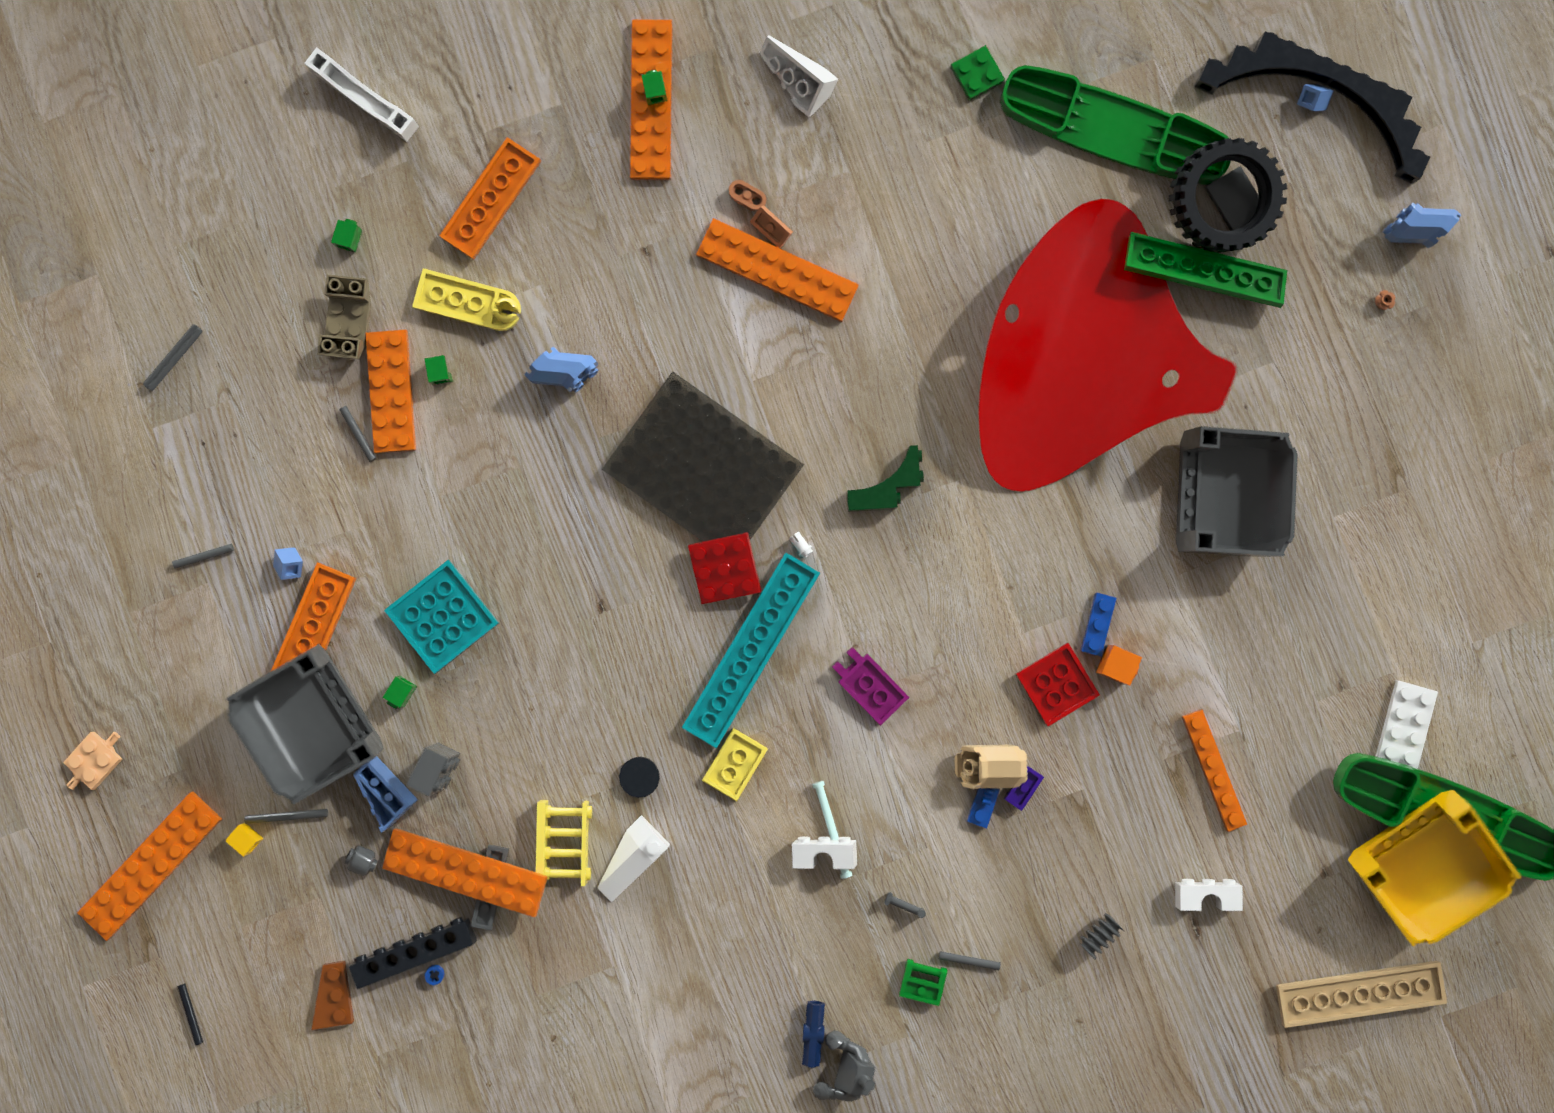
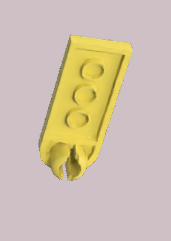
[412,268,521,331]

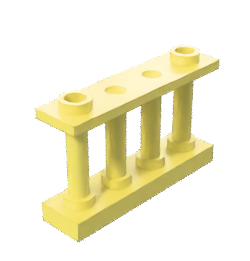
[536,800,592,886]

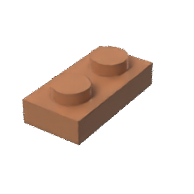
[750,205,793,248]

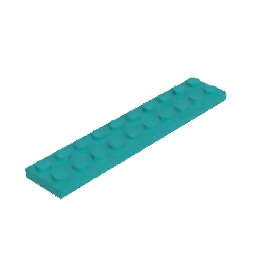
[682,552,820,748]

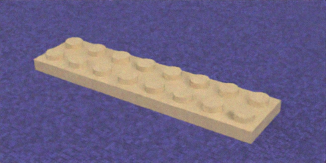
[1276,961,1447,1028]

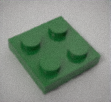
[950,45,1005,101]

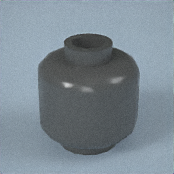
[345,846,378,876]

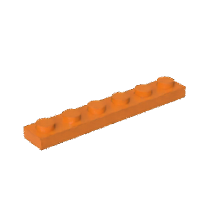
[1182,709,1248,832]

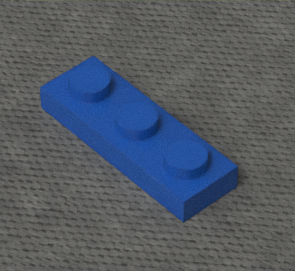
[1080,593,1117,657]

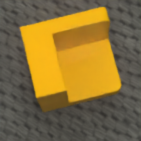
[226,823,264,857]

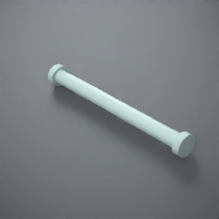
[812,781,852,879]

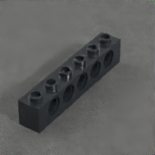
[349,917,477,990]

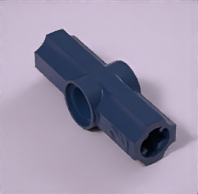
[802,1000,825,1068]

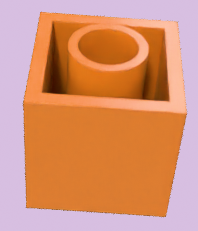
[1095,645,1142,686]

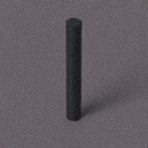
[177,983,203,1046]

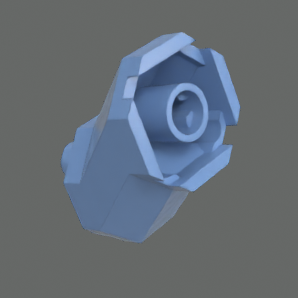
[1383,203,1461,248]
[525,347,599,393]

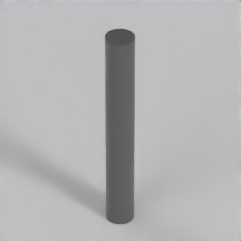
[339,406,376,462]
[172,544,234,569]
[939,951,1001,970]

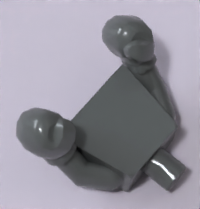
[813,1030,875,1102]

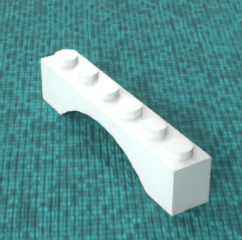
[304,47,419,142]

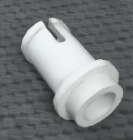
[789,532,813,559]

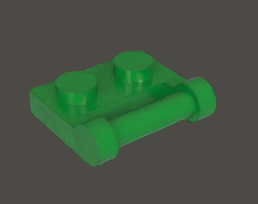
[899,959,947,1006]

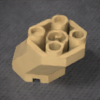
[955,744,1027,789]

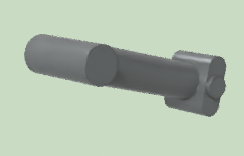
[884,892,926,918]

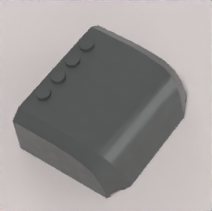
[1176,426,1298,557]
[227,644,384,804]

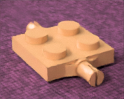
[63,732,122,790]

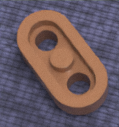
[729,180,766,212]

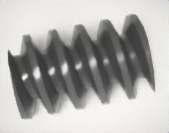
[1080,913,1124,960]

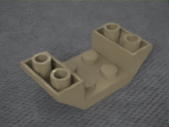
[317,274,371,360]

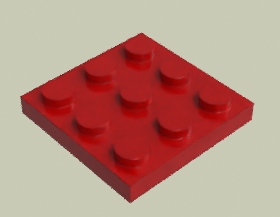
[688,532,761,604]
[1015,643,1100,727]

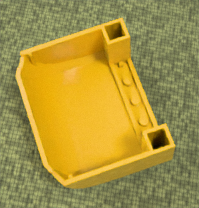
[1348,790,1521,947]

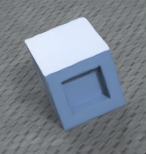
[1297,84,1334,111]
[273,547,303,580]

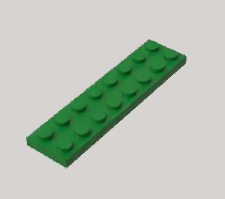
[1124,232,1288,308]

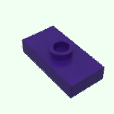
[1004,766,1044,811]

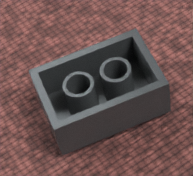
[406,742,460,796]

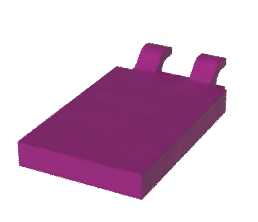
[832,647,910,726]

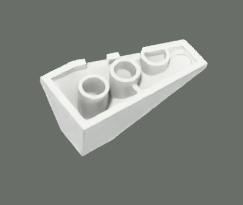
[760,36,838,117]
[597,815,670,903]

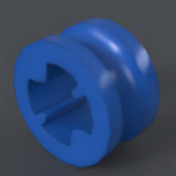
[425,965,444,985]

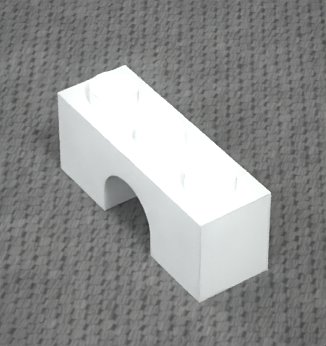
[792,837,857,869]
[1175,879,1243,911]

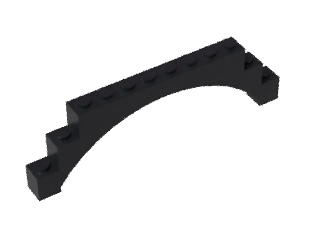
[1194,31,1430,184]

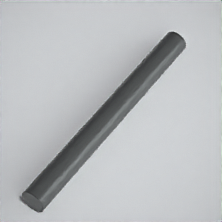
[244,809,328,824]

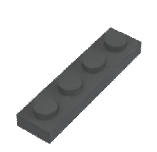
[471,844,509,931]

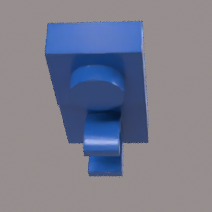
[967,788,1000,828]

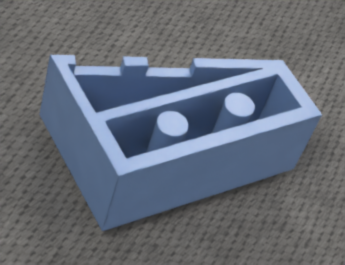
[353,756,418,833]

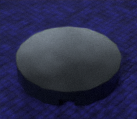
[619,756,660,798]

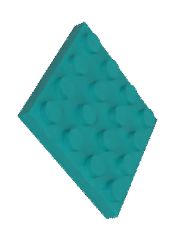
[384,560,499,674]

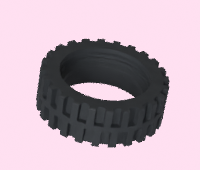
[1168,138,1287,252]

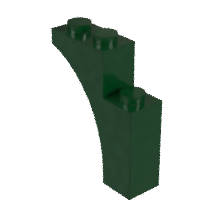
[847,445,924,512]

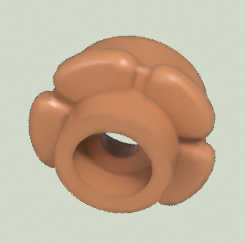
[1375,290,1396,310]

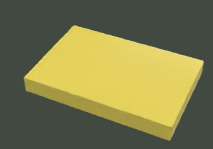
[702,728,768,802]

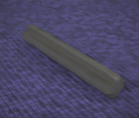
[143,324,203,391]

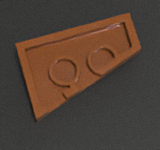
[311,960,354,1030]

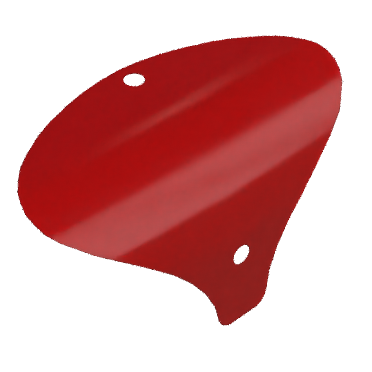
[979,199,1237,492]

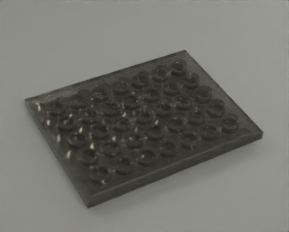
[602,371,804,541]

